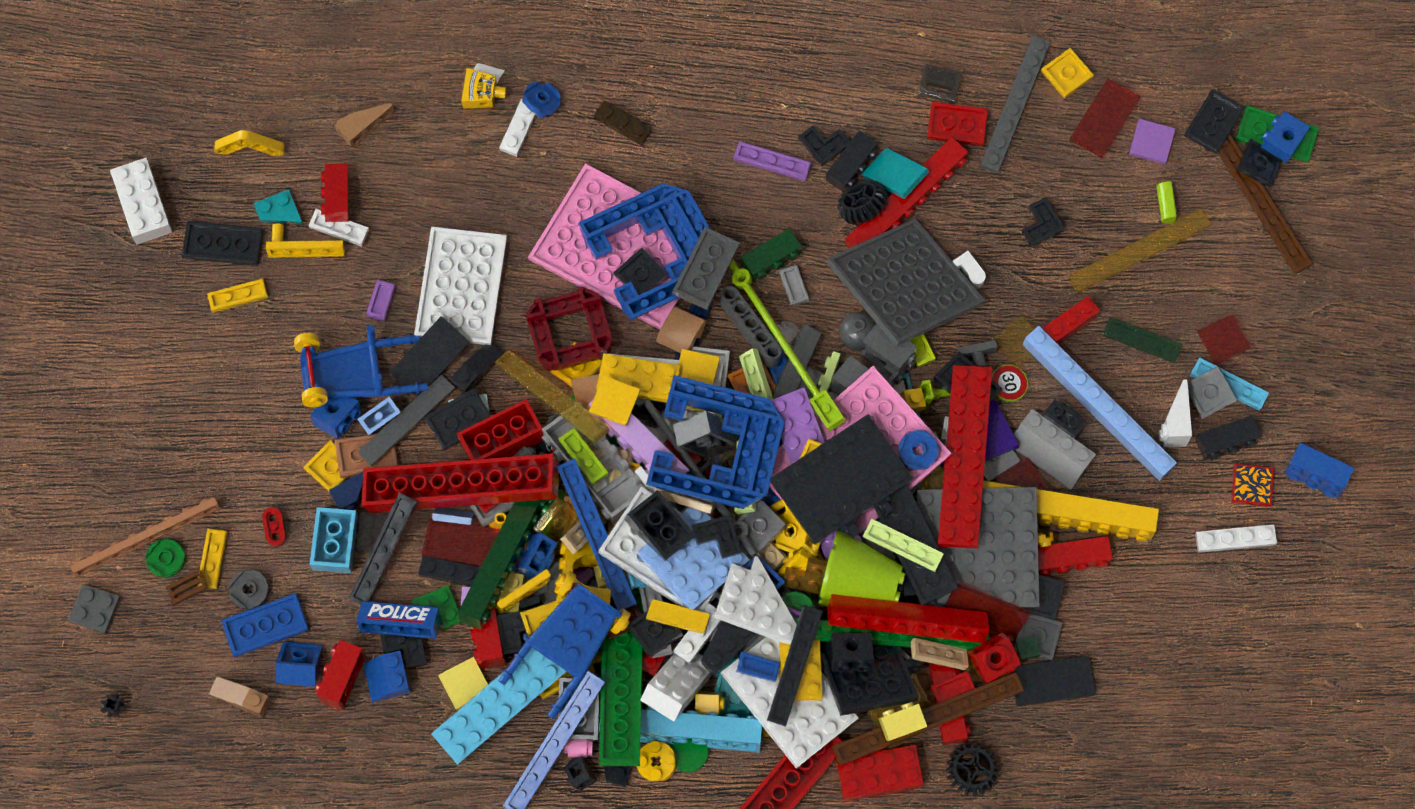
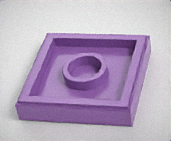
[1129,119,1175,165]

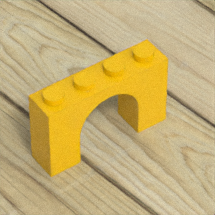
[556,541,611,605]

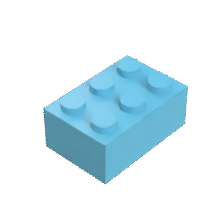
[310,507,359,573]

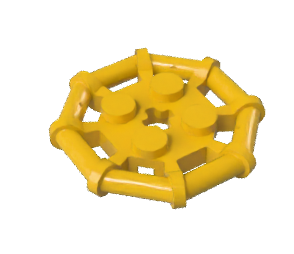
[768,499,821,564]

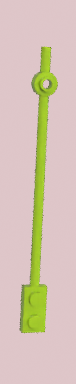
[729,259,846,432]

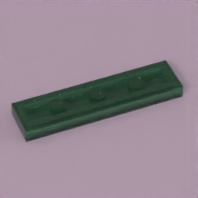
[1102,317,1182,363]

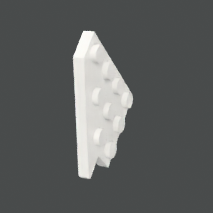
[714,556,797,645]

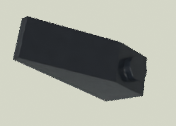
[450,343,504,394]

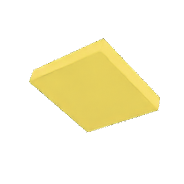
[438,657,488,711]

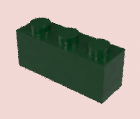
[741,228,802,281]

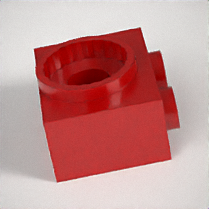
[967,633,1021,683]

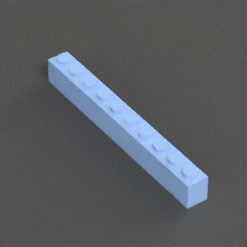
[1022,326,1177,481]

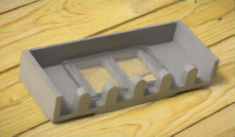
[542,402,650,524]

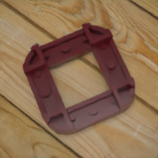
[526,286,613,371]

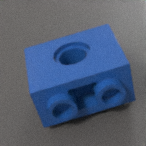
[1261,111,1310,163]
[310,397,361,439]
[515,533,557,579]

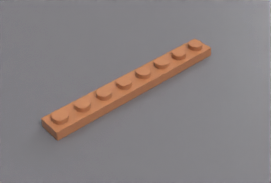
[70,498,220,577]

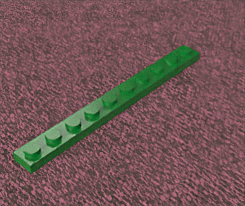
[795,618,990,651]

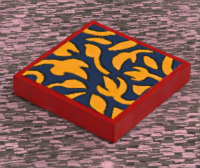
[1231,464,1274,507]

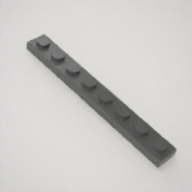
[980,35,1050,174]

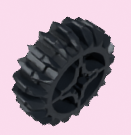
[837,179,888,225]
[946,742,1000,797]

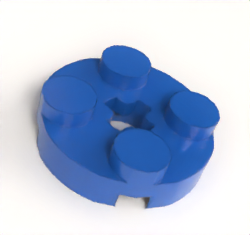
[522,82,561,118]
[898,430,938,470]

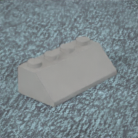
[1014,409,1096,490]

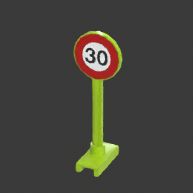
[918,365,1028,411]

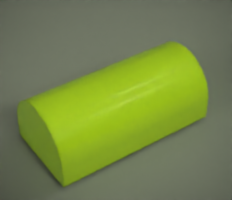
[1156,181,1177,224]

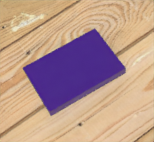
[985,399,1019,461]

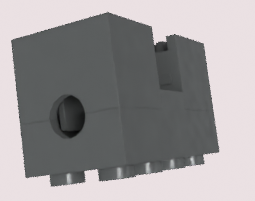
[831,324,917,395]

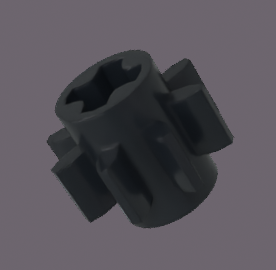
[100,693,126,719]

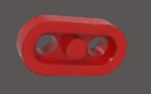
[262,507,286,547]

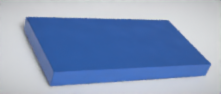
[221,593,309,658]

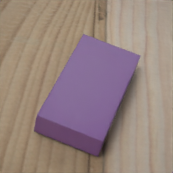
[366,280,396,321]

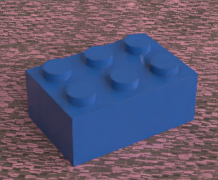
[1284,443,1354,499]

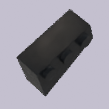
[701,621,759,678]

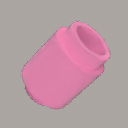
[564,739,593,758]

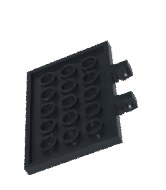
[769,414,913,546]
[820,611,921,716]

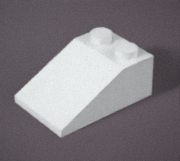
[1159,380,1192,447]

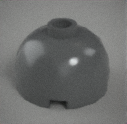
[839,312,876,351]

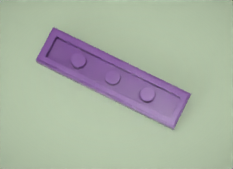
[733,141,811,182]

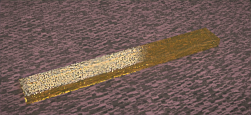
[1068,209,1211,294]
[495,350,610,443]

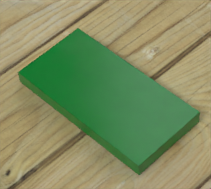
[1235,105,1319,163]

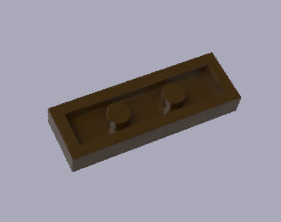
[594,101,652,146]

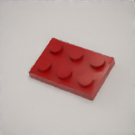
[927,102,988,146]

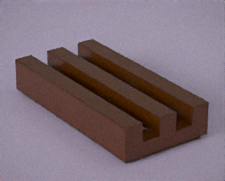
[165,570,208,605]

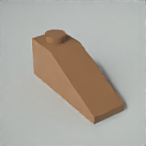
[335,103,395,148]
[208,677,271,718]

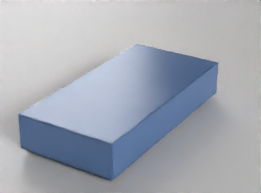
[432,508,474,525]

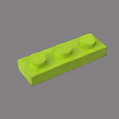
[558,428,609,486]

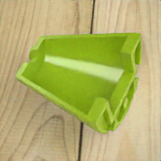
[819,530,905,607]

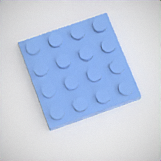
[637,507,749,610]

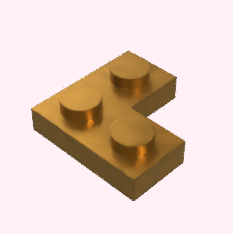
[782,557,828,595]

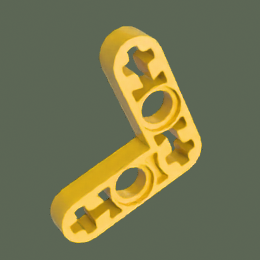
[214,130,285,156]

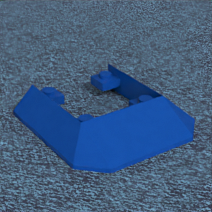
[578,183,710,320]
[646,375,784,509]

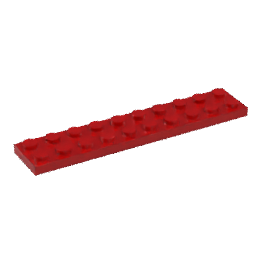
[938,365,993,549]

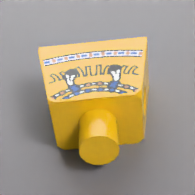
[461,68,506,109]

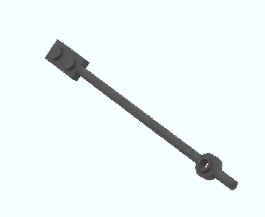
[636,398,758,557]

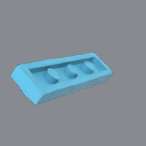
[1190,357,1269,411]

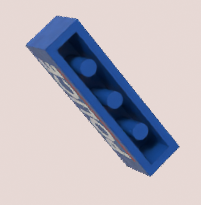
[356,601,442,639]

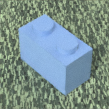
[357,397,400,435]

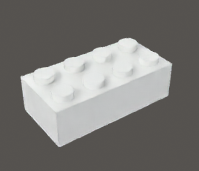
[110,158,172,245]
[641,653,711,721]

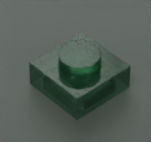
[1016,636,1040,661]

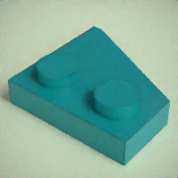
[253,189,302,224]

